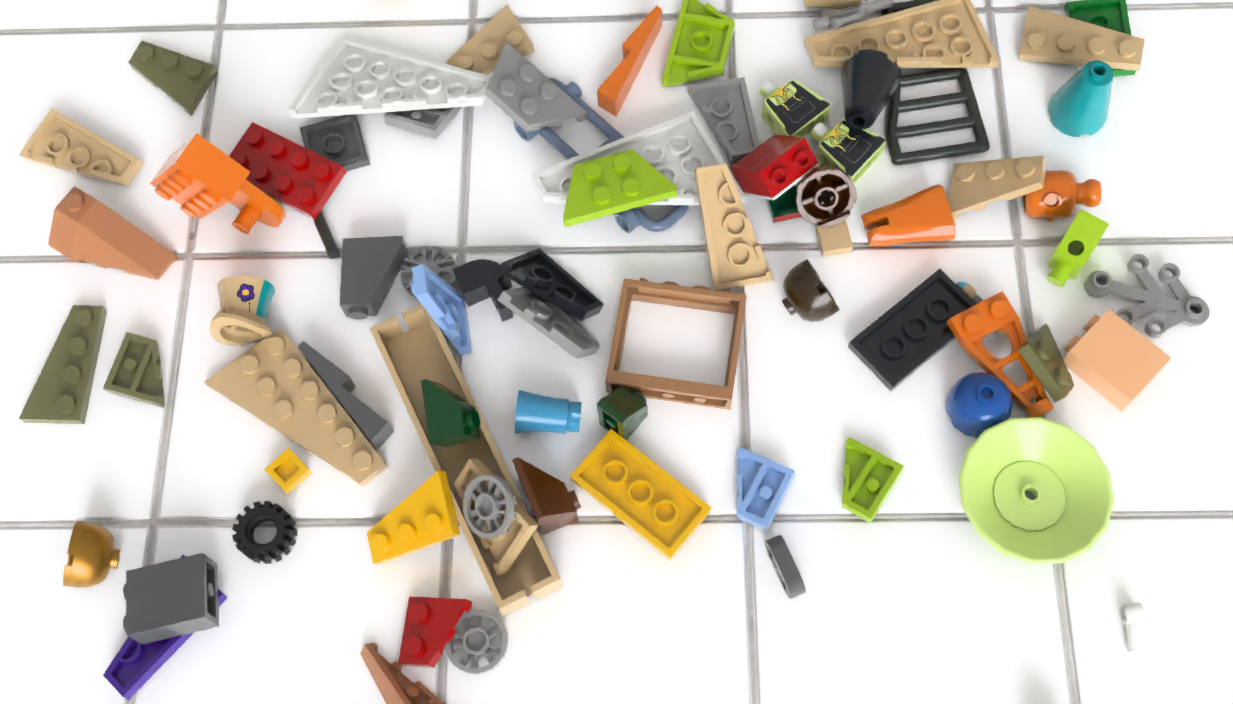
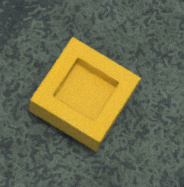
[264,448,312,494]

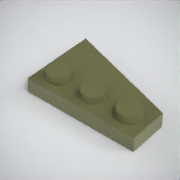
[128,41,218,116]

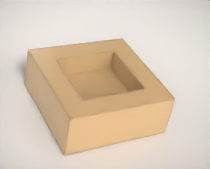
[815,220,853,257]

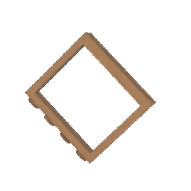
[605,277,747,410]

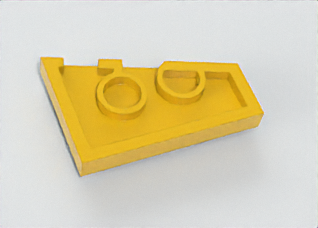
[367,470,461,564]

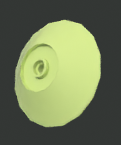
[958,417,1114,564]

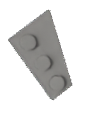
[687,77,760,162]
[498,287,600,359]

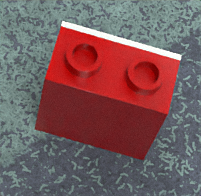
[730,134,820,200]

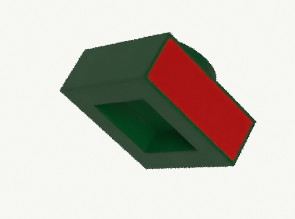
[766,186,802,223]

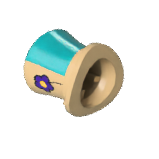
[210,275,275,346]

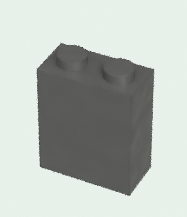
[123,553,219,645]

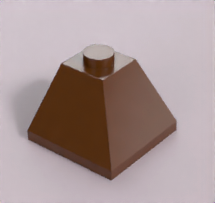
[512,457,581,535]

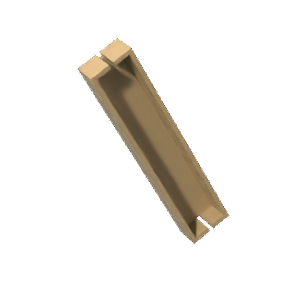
[369,304,563,617]

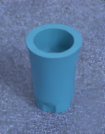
[515,390,582,434]

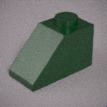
[421,379,480,447]
[597,386,648,441]

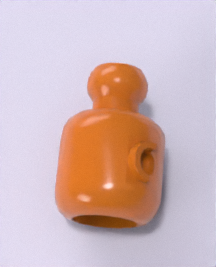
[1023,170,1101,222]

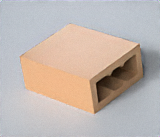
[1063,309,1171,412]

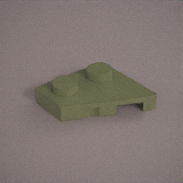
[1018,324,1074,403]
[103,332,165,408]

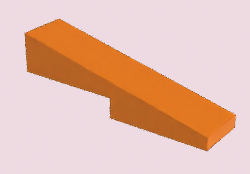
[597,6,662,117]

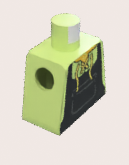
[759,80,831,137]
[810,119,886,184]

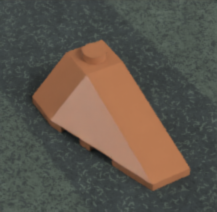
[48,186,178,280]

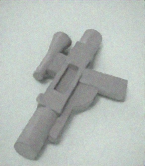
[812,0,894,31]

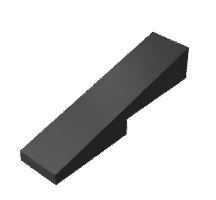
[298,341,394,451]

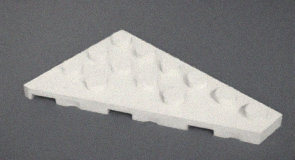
[531,111,746,205]

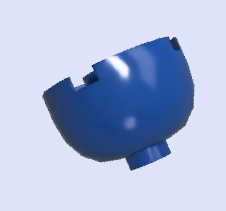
[945,372,1013,438]

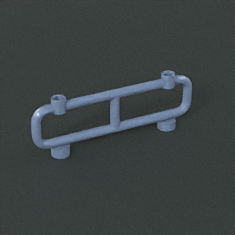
[514,77,689,233]

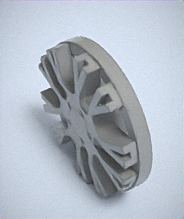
[400,246,456,298]
[463,475,517,538]
[445,609,508,674]

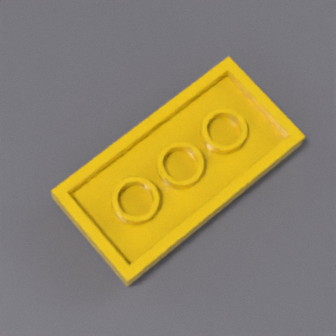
[570,429,712,560]

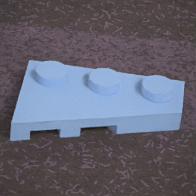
[411,264,472,355]

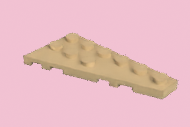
[804,0,1000,68]
[204,328,388,486]

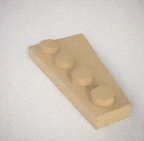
[1019,5,1145,71]
[19,108,144,187]
[694,164,774,291]

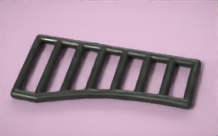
[880,0,990,165]

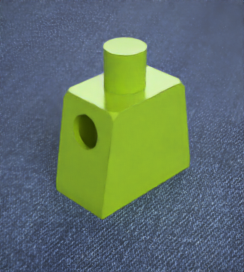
[1047,209,1109,287]

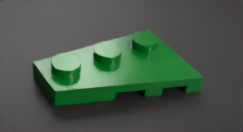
[1065,0,1136,77]

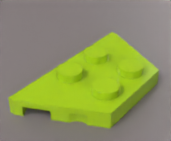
[662,0,735,87]
[563,149,677,227]

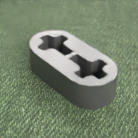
[764,535,806,599]

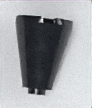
[841,49,900,130]

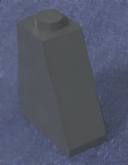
[340,236,409,320]

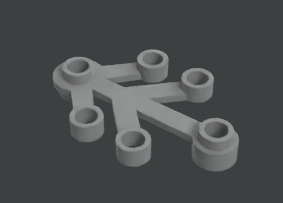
[1084,254,1210,338]

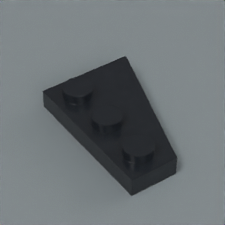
[498,248,604,321]

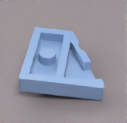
[736,447,796,531]

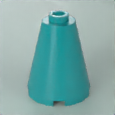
[1048,60,1113,137]

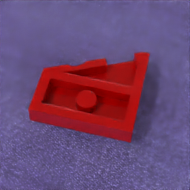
[398,596,472,668]

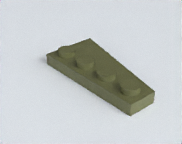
[19,305,107,424]

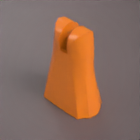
[861,184,956,246]

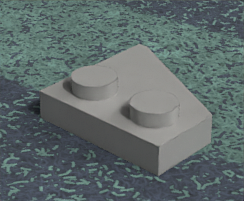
[384,107,463,139]

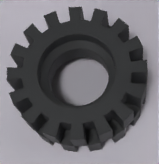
[232,501,297,564]

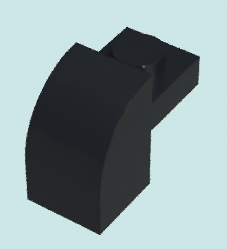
[452,259,513,322]

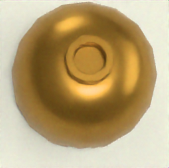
[63,521,121,588]

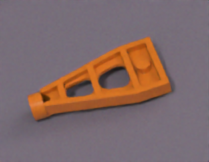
[946,291,1054,417]

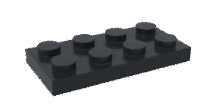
[848,269,976,391]

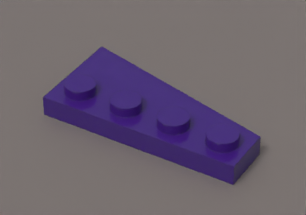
[103,554,228,700]

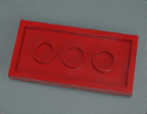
[229,122,347,219]

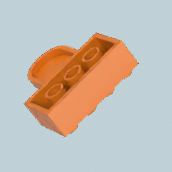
[150,133,286,234]

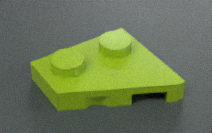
[842,437,904,523]

